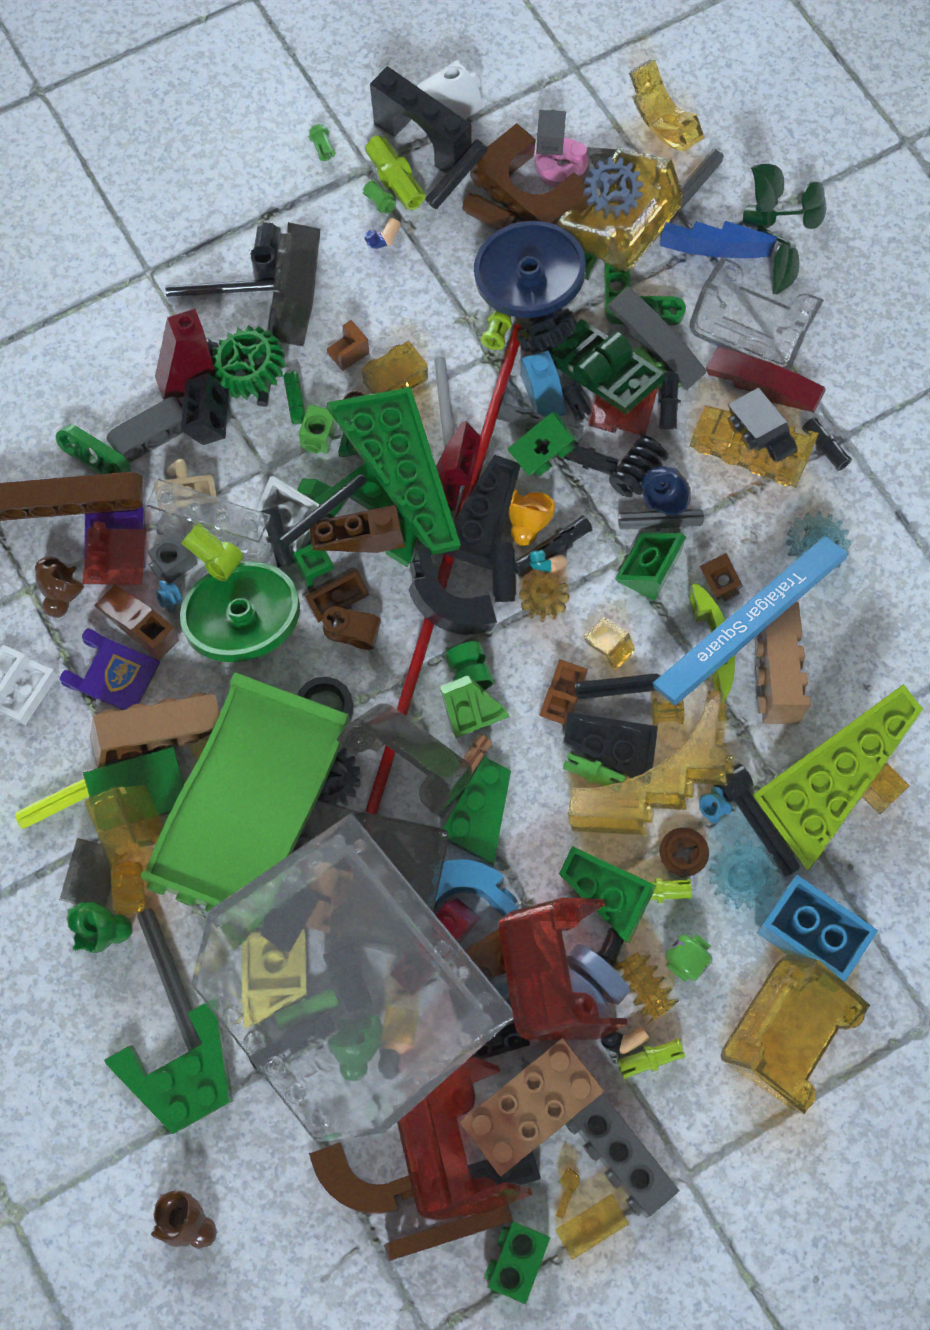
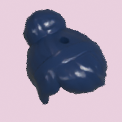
[641,466,691,515]

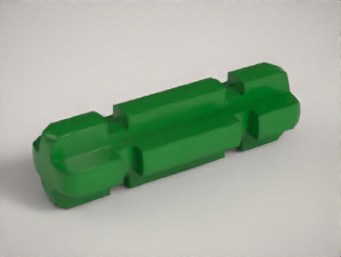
[283,371,305,425]

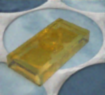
[555,1194,629,1260]

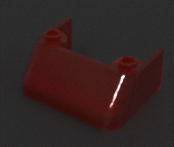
[499,898,628,1040]
[393,1057,532,1220]

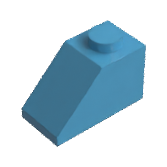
[520,350,566,417]

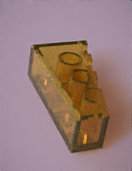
[689,405,819,488]

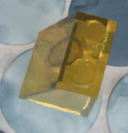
[84,785,163,868]

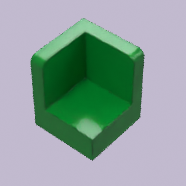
[293,544,334,590]

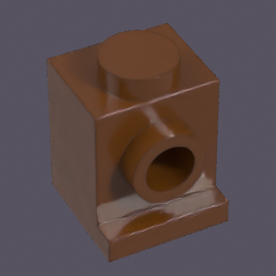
[700,553,743,602]

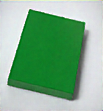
[83,747,184,833]

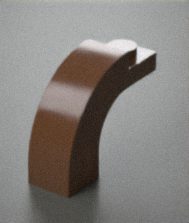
[309,1142,426,1214]

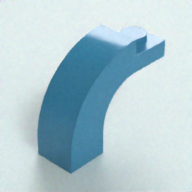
[406,859,519,922]

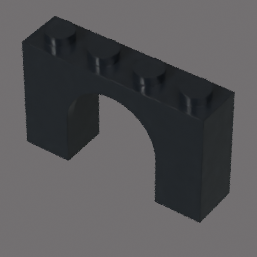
[370,66,472,174]

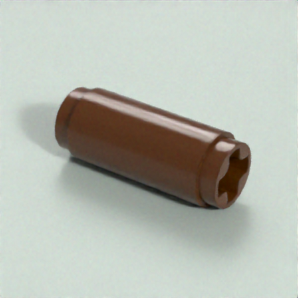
[462,193,518,230]

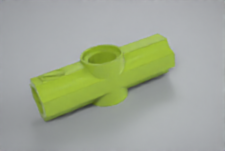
[365,135,425,211]

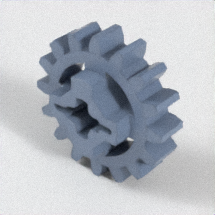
[583,157,643,220]

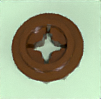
[659,828,709,878]

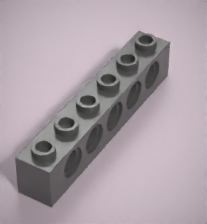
[521,1031,680,1218]

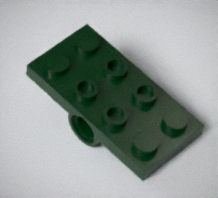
[545,319,665,415]

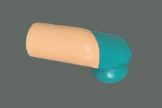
[529,550,567,573]

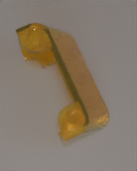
[557,147,683,272]
[721,955,870,1114]

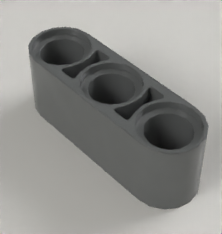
[107,397,184,462]

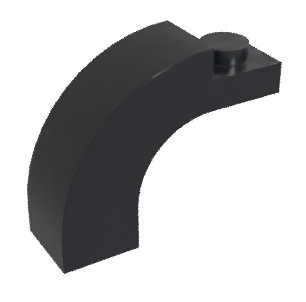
[409,548,497,635]

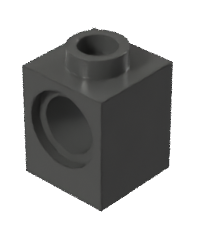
[536,110,566,155]
[147,531,198,583]

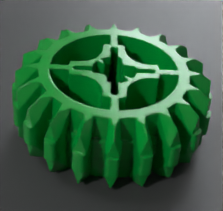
[211,325,286,400]

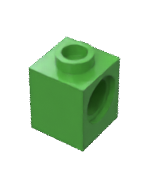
[299,404,338,454]

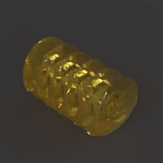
[613,952,680,1025]

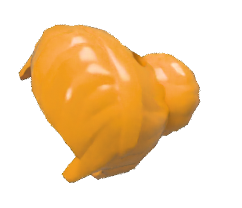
[509,490,555,546]

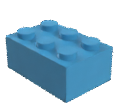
[756,875,878,989]

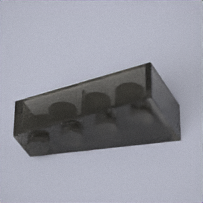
[271,222,321,347]

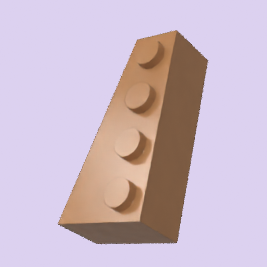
[90,692,220,768]

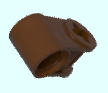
[322,606,381,650]

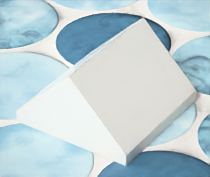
[250,476,323,553]

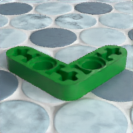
[604,248,686,325]

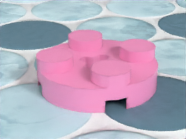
[535,138,589,188]

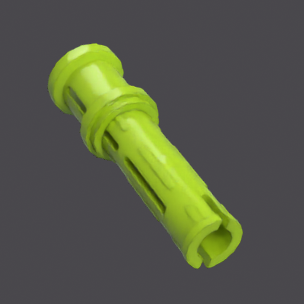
[480,310,512,350]

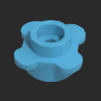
[156,580,182,614]
[699,787,732,823]

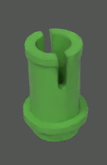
[308,124,335,161]
[363,180,396,214]

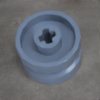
[547,944,631,1027]

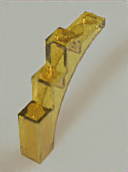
[568,690,734,835]

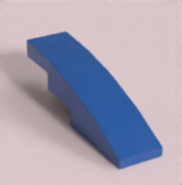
[660,221,777,259]

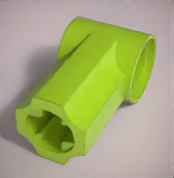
[181,523,244,581]

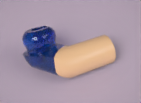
[364,218,401,249]

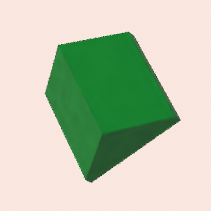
[615,532,686,601]

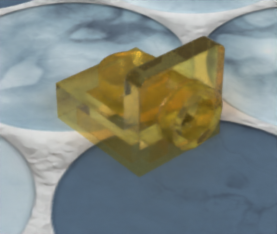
[583,617,635,669]

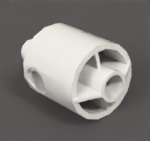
[411,60,485,132]

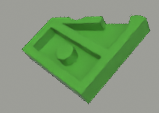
[440,676,509,738]

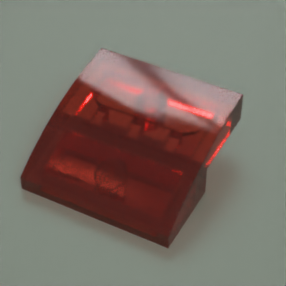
[588,387,658,435]

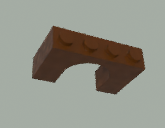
[470,123,590,228]

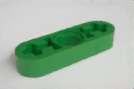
[56,424,131,474]

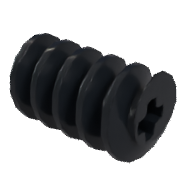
[609,435,669,497]

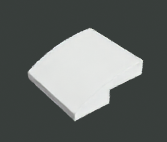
[0,645,58,726]

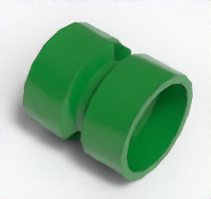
[444,641,495,690]

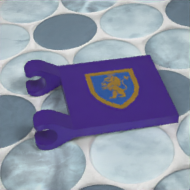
[59,628,160,710]

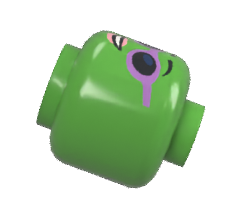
[665,934,713,982]

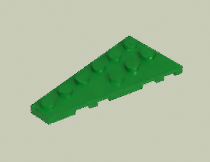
[326,387,461,555]

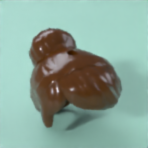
[35,556,84,618]
[151,1190,217,1249]

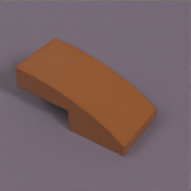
[539,659,588,725]

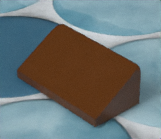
[302,567,370,623]

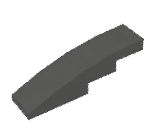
[608,286,707,391]

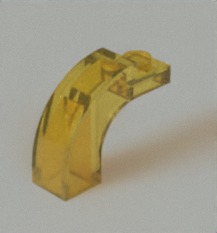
[629,60,705,151]

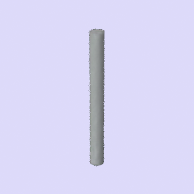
[434,357,454,449]

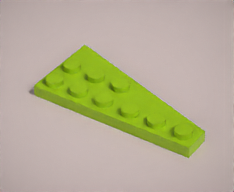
[752,684,924,871]

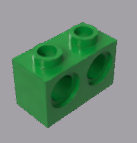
[484,1221,551,1304]

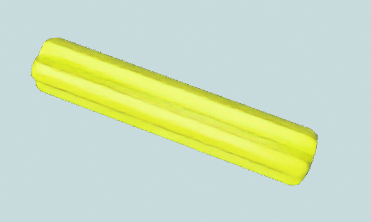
[15,779,89,829]

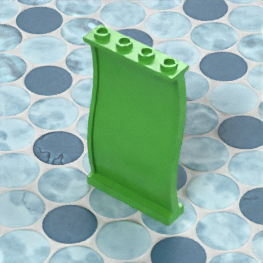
[140,672,351,930]

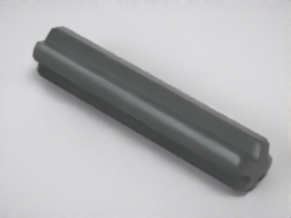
[618,509,704,530]

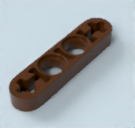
[383,1204,513,1261]

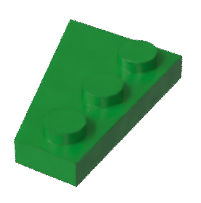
[440,756,511,867]
[559,846,656,944]

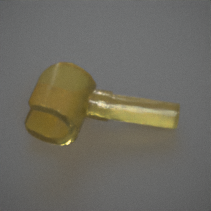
[556,1168,580,1219]

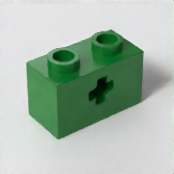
[508,412,578,477]

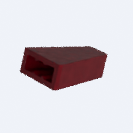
[155,309,215,400]

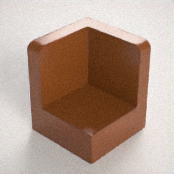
[327,320,369,371]

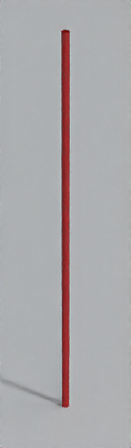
[347,324,522,875]

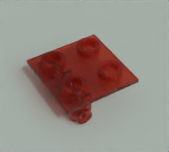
[82,522,146,585]

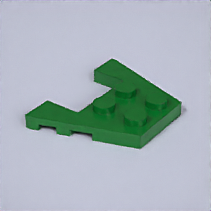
[314,463,417,567]
[104,998,233,1134]

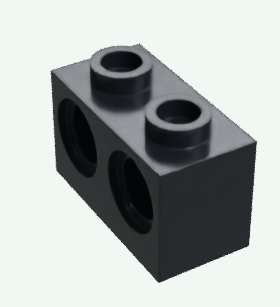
[181,373,229,445]

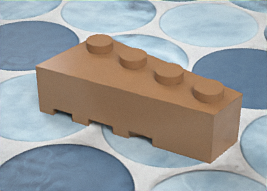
[755,602,811,724]

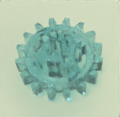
[785,511,851,573]

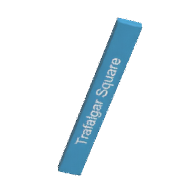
[653,536,847,706]

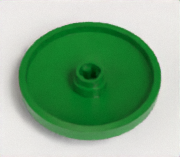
[180,561,300,662]

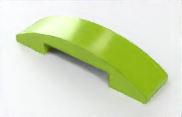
[688,583,735,704]

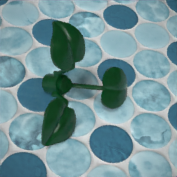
[743,163,826,294]

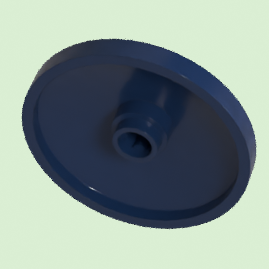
[474,221,586,318]

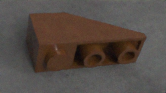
[310,505,406,553]
[94,585,179,661]

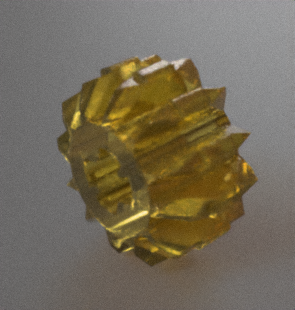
[519,571,570,623]
[111,861,145,915]

